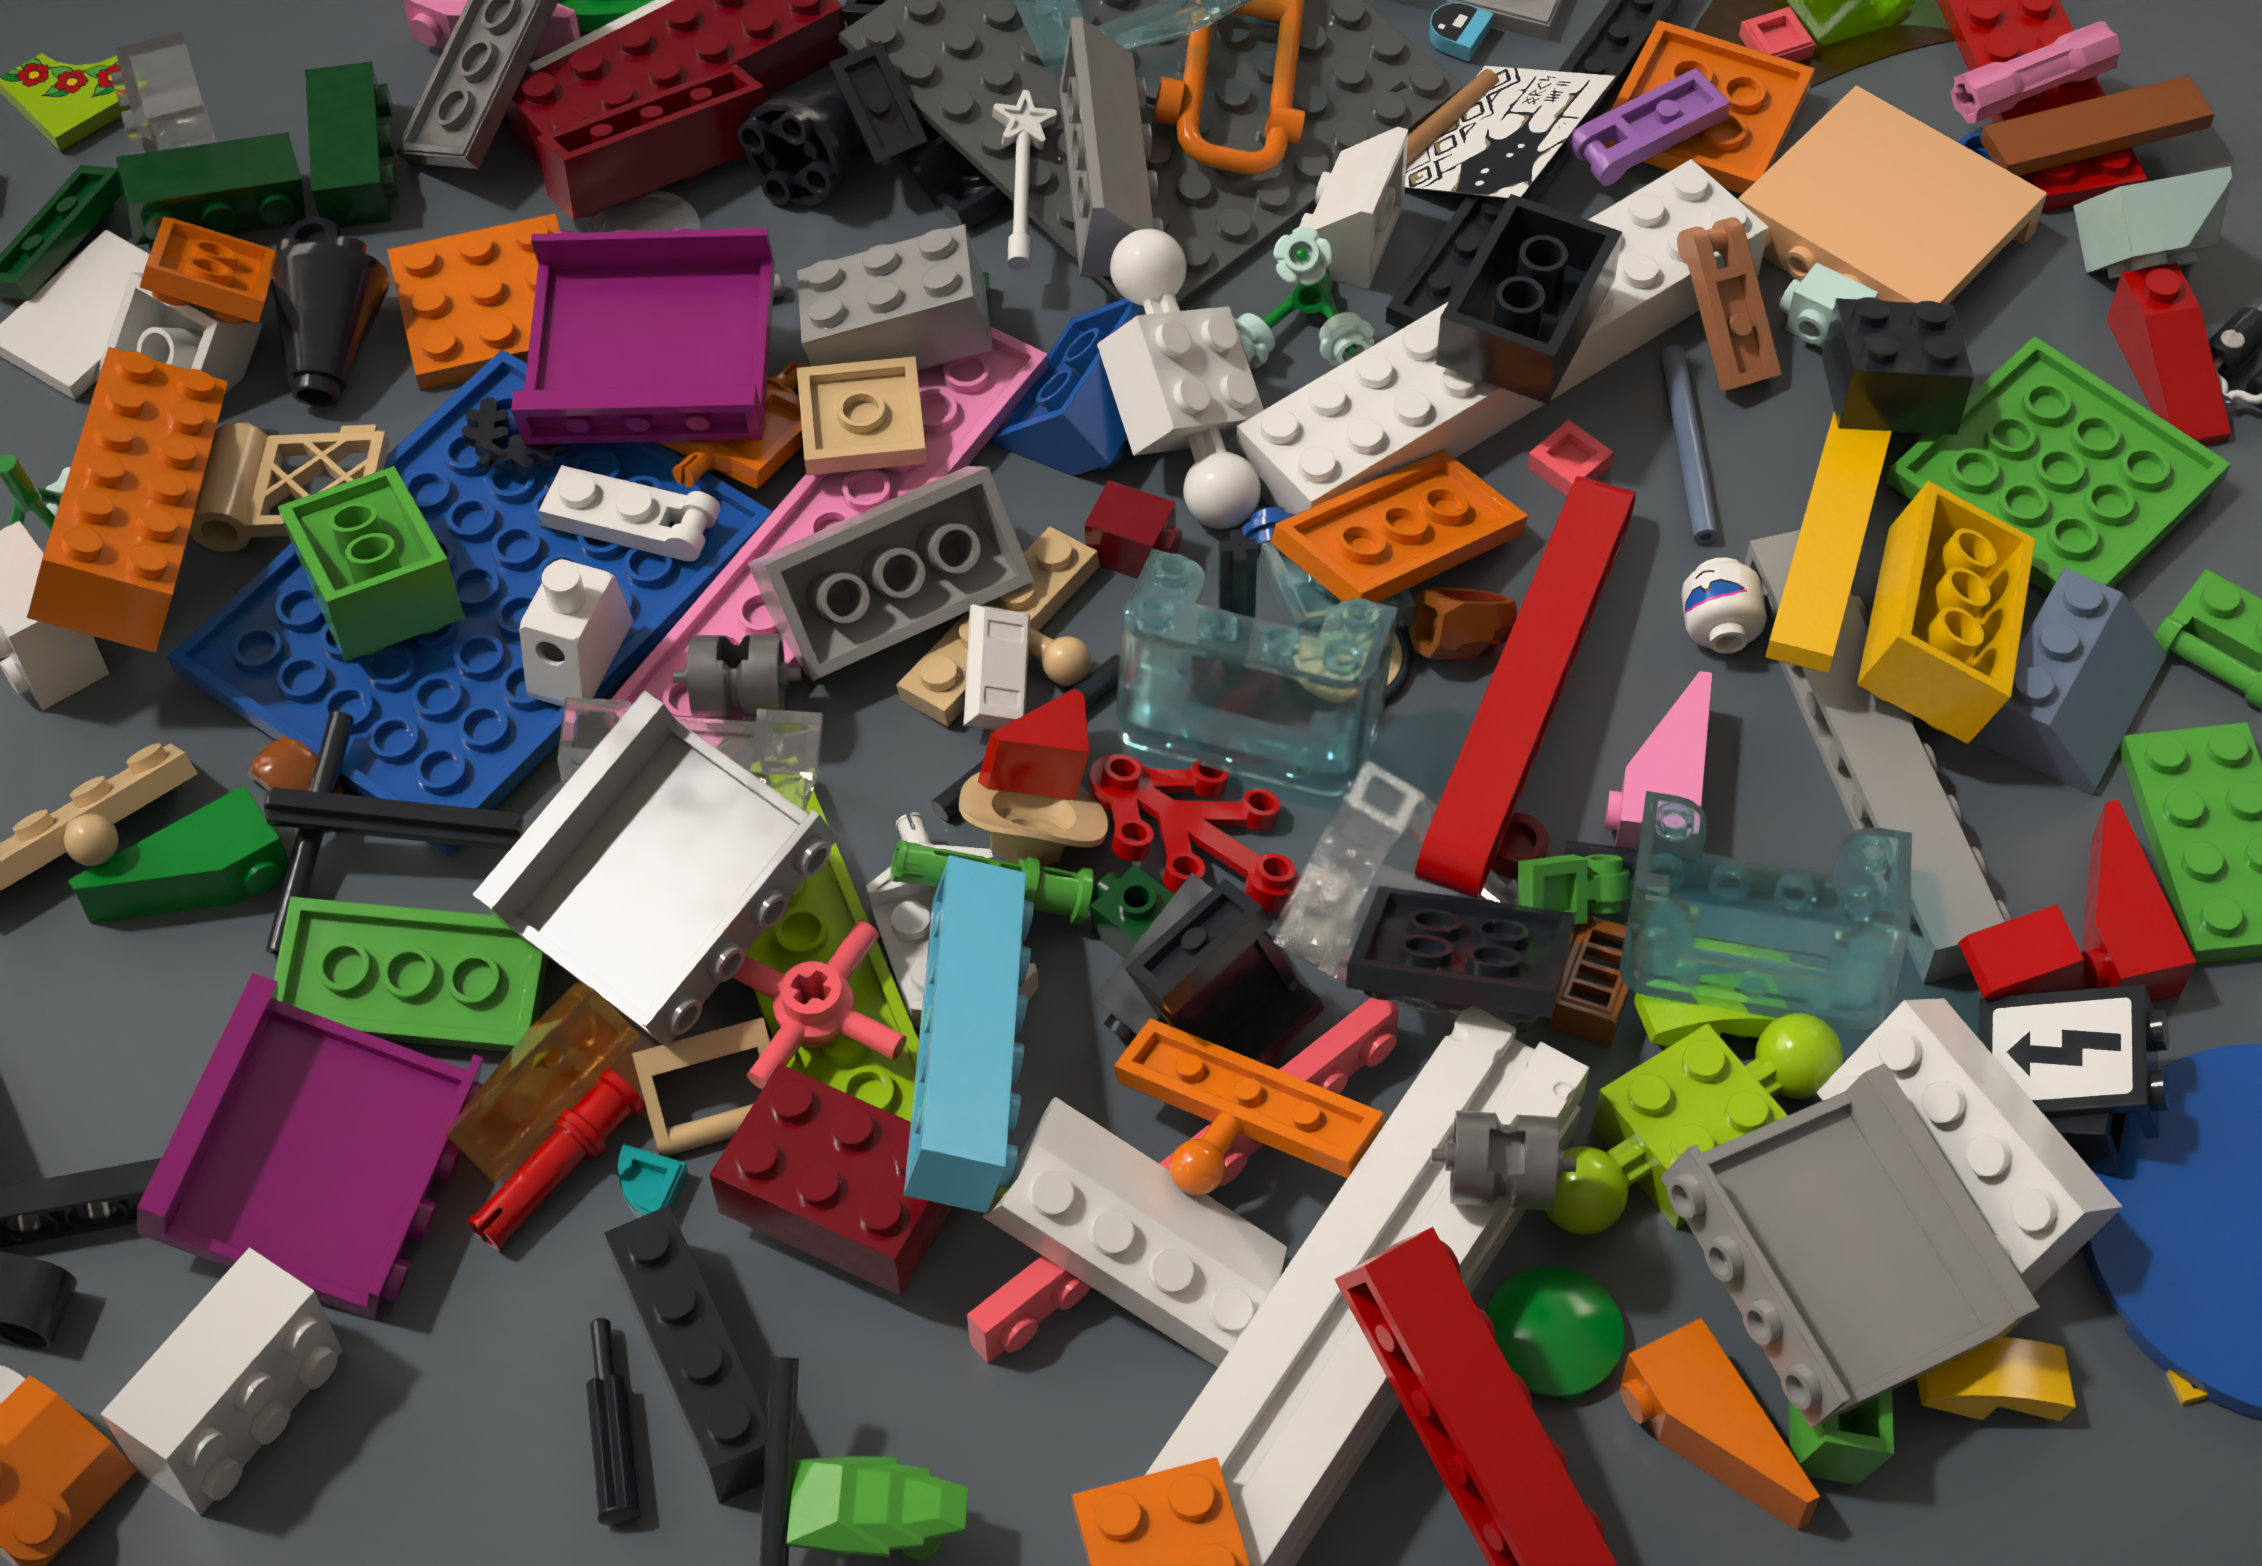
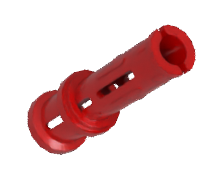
[467,1067,646,1252]

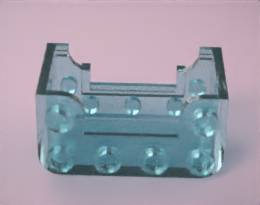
[1115,549,1398,796]
[1620,791,1912,1030]

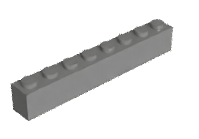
[1744,530,2011,984]

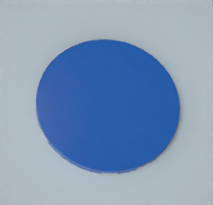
[2083,1044,2262,1420]

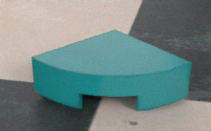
[618,1144,689,1218]

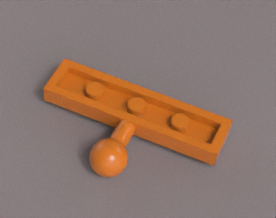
[1114,1018,1385,1195]

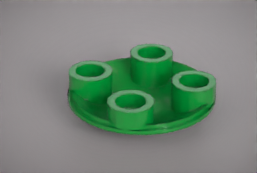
[1486,1267,1624,1403]

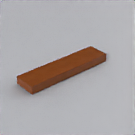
[1980,75,2215,176]

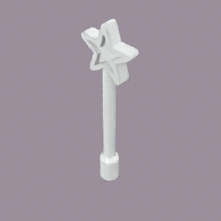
[992,90,1057,270]

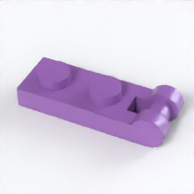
[1567,68,1730,186]

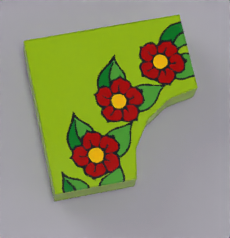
[0,53,153,152]

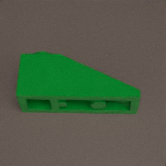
[68,785,289,924]

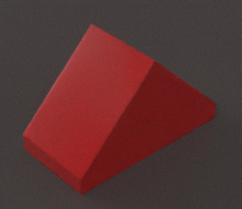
[978,689,1089,801]
[1958,904,2084,999]

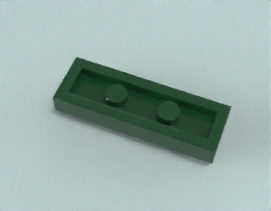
[0,165,122,300]

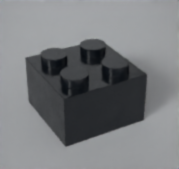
[1821,297,1974,435]

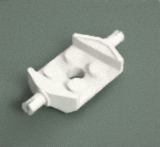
[866,812,1038,1028]

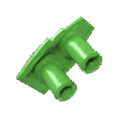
[786,1456,969,1560]

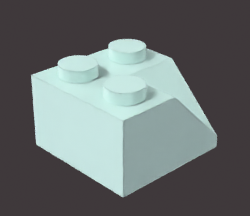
[2073,166,2232,279]

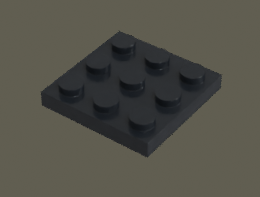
[1346,886,1576,1020]

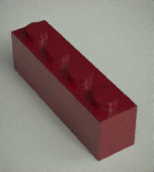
[537,64,766,220]

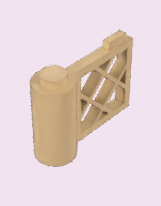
[190,422,390,552]

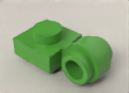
[1518,854,1629,925]

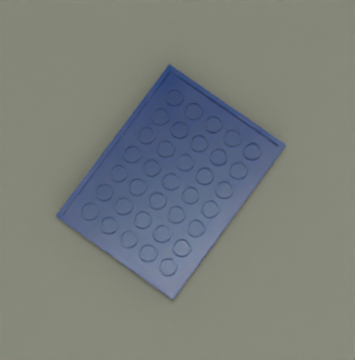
[168,349,773,855]

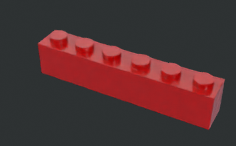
[1334,1227,1618,1566]

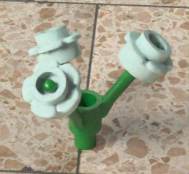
[1233,227,1374,369]

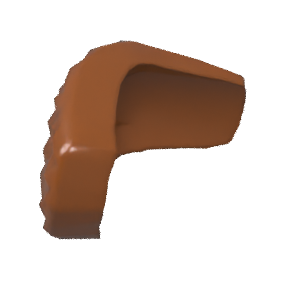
[247,736,344,794]

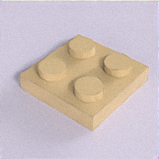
[797,356,927,475]

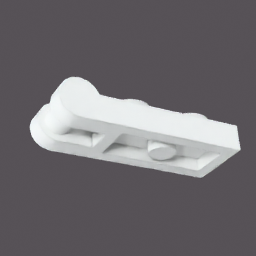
[539,465,721,561]

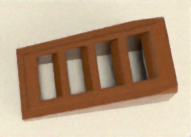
[1547,915,1648,1046]

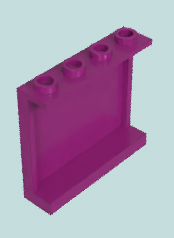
[511,227,776,445]
[137,972,489,1321]

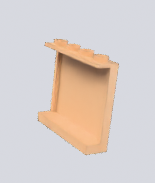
[1738,85,2047,305]

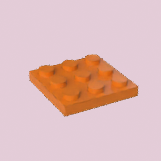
[1604,20,1815,194]
[387,213,560,390]

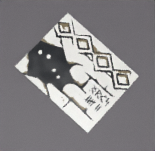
[1405,66,1616,198]

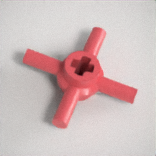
[732,920,907,1090]

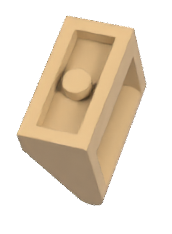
[632,1017,770,1157]

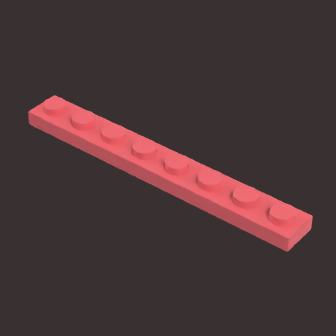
[967,998,1399,1363]

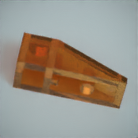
[444,982,640,1182]

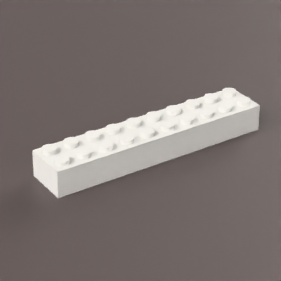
[1236,159,1769,514]

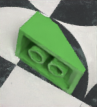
[277,466,465,661]

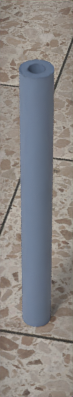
[1661,345,1718,545]

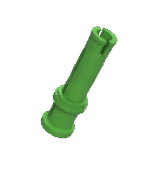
[890,839,1093,926]

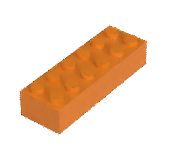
[27,346,228,653]

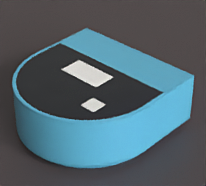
[1429,2,1494,62]

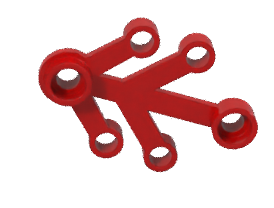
[1088,754,1299,913]

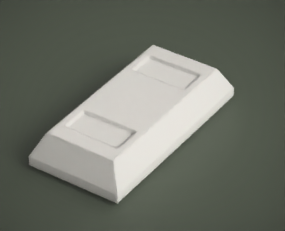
[963,604,1030,730]

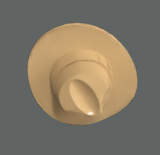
[958,772,1108,866]

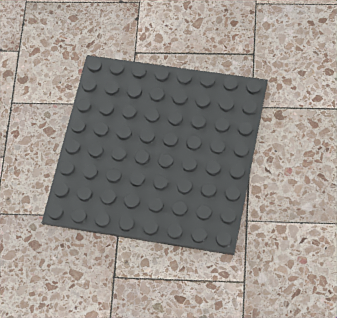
[839,0,1463,306]

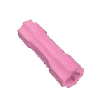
[1950,21,2122,124]

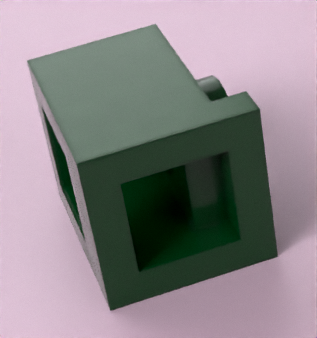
[1090,864,1174,959]

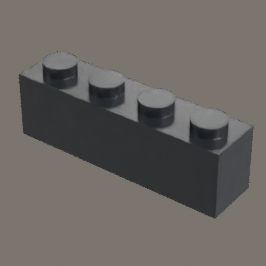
[604,1205,767,1504]

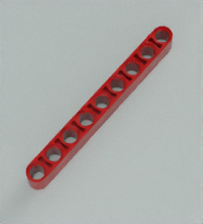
[1414,475,1636,899]

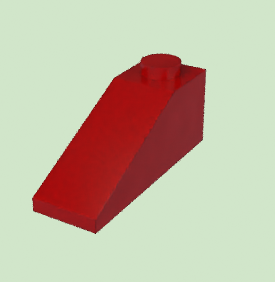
[2106,263,2231,445]
[2081,800,2196,1002]

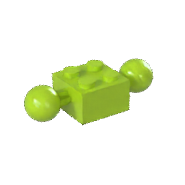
[1544,1013,1843,1235]

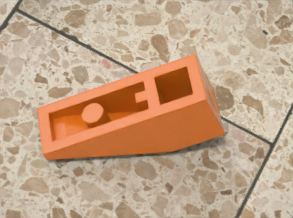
[1620,1318,1820,1530]

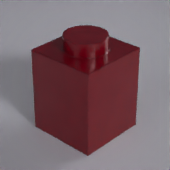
[1084,480,1182,584]

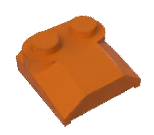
[0,1375,137,1566]

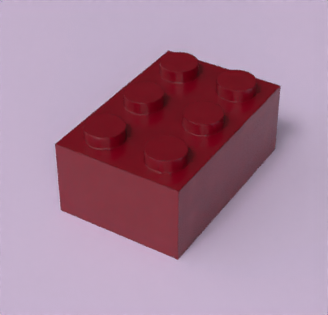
[709,1064,953,1296]

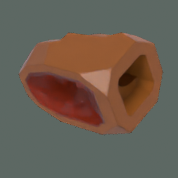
[1408,587,1517,660]

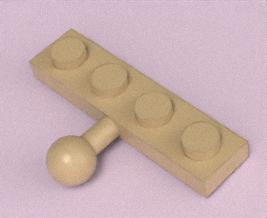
[896,526,1100,727]
[0,743,198,891]

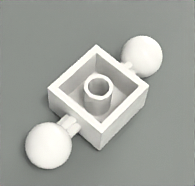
[1097,229,1264,529]

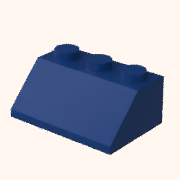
[991,298,1146,476]

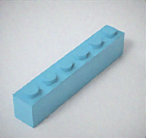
[904,855,1034,1213]

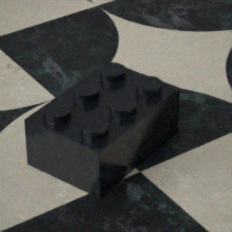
[1436,194,1622,404]

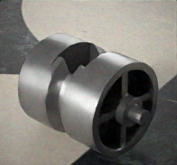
[673,634,801,718]
[1431,1110,1577,1211]

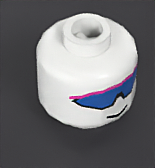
[1681,558,1767,653]

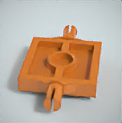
[658,360,804,489]

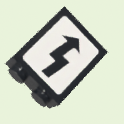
[1979,984,2171,1139]

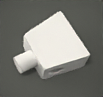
[519,559,633,713]

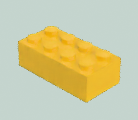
[1857,480,2035,744]

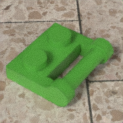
[2154,569,2262,709]

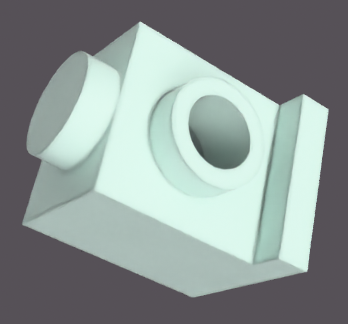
[1779,262,1879,348]

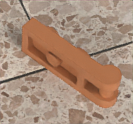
[1677,217,1782,391]

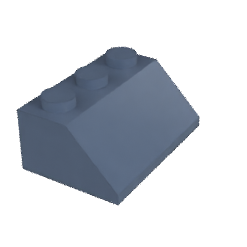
[1975,567,2167,796]

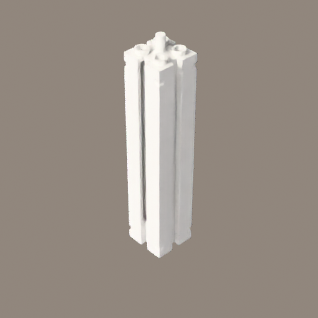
[1145,1006,1589,1566]

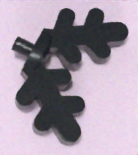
[461,397,569,476]

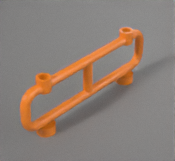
[1153,0,1305,174]

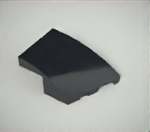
[901,112,1013,229]

